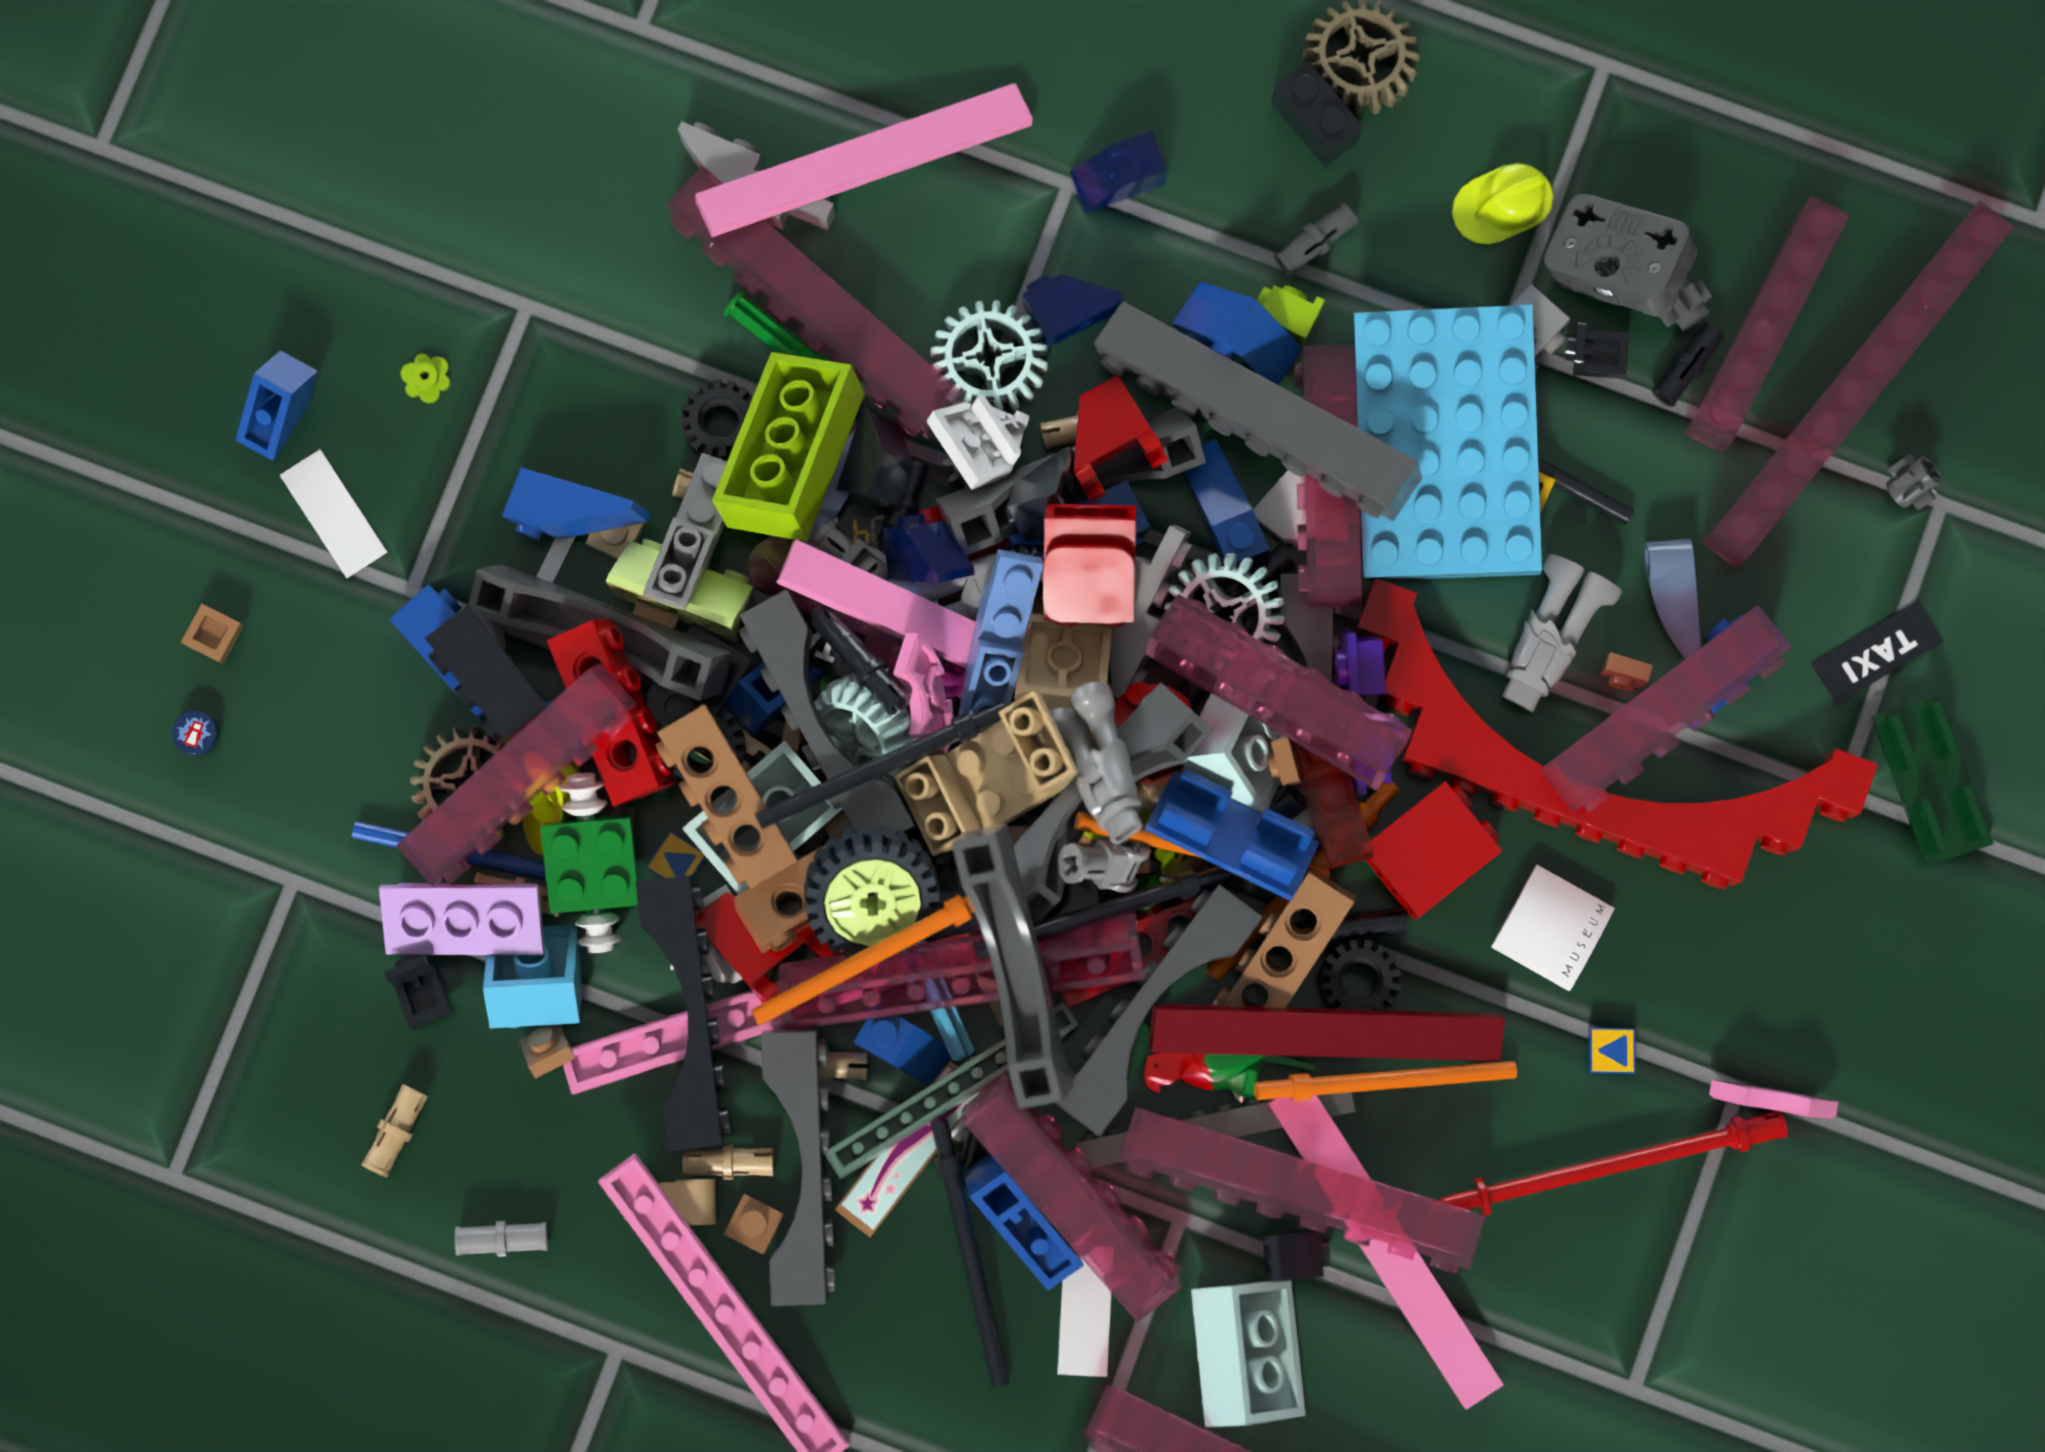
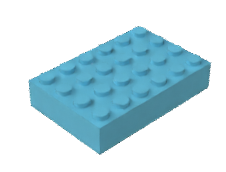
[1354,305,1542,581]

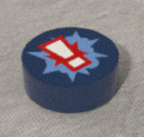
[172,710,219,756]

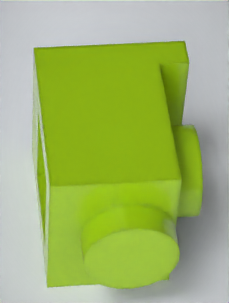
[1257,285,1325,348]

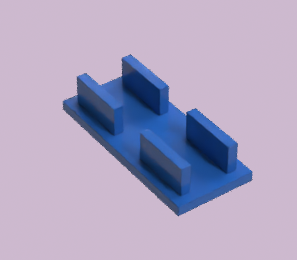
[1144,768,1320,902]

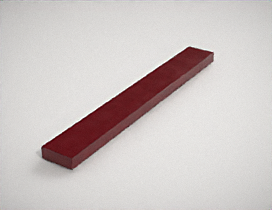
[1149,1004,1505,1061]

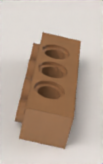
[655,704,798,889]
[734,835,909,953]
[1211,867,1356,1008]

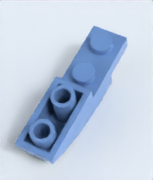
[959,550,1044,731]

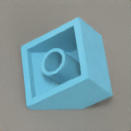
[483,924,582,1028]

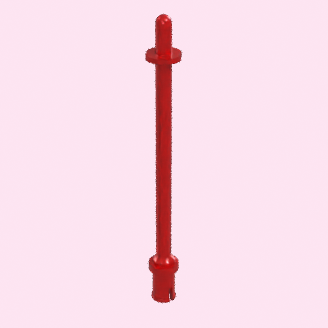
[1437,1110,1788,1216]

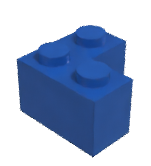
[1171,281,1303,385]

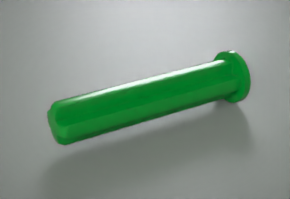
[723,288,828,361]

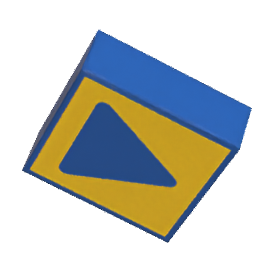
[646,830,707,880]
[1588,1028,1635,1074]

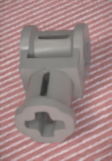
[809,520,900,580]
[1058,837,1151,893]

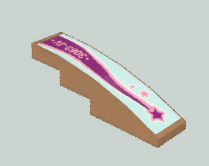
[835,1061,985,1238]

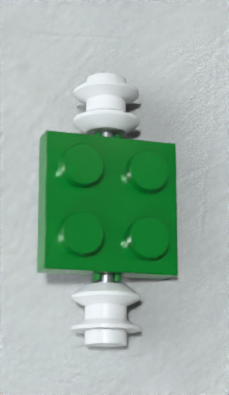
[540,773,638,953]

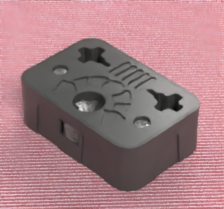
[1544,194,1698,317]

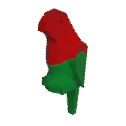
[1144,1053,1315,1102]

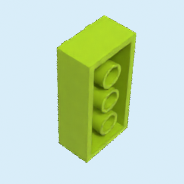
[712,352,865,542]

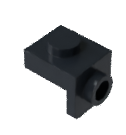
[1565,322,1629,379]
[384,955,455,1030]

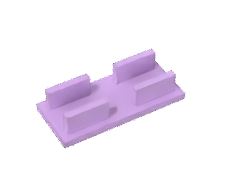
[379,883,545,955]

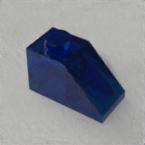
[1070,130,1167,213]
[1023,274,1125,349]
[882,513,975,583]

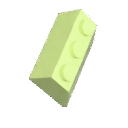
[606,539,755,642]

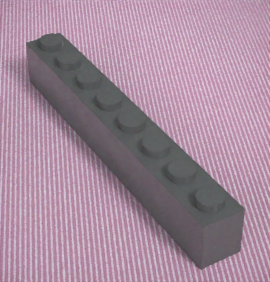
[1094,301,1422,522]

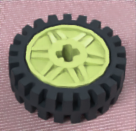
[804,825,940,962]

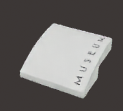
[1491,865,1615,991]

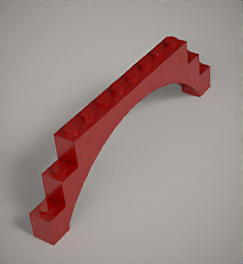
[1354,578,1878,890]

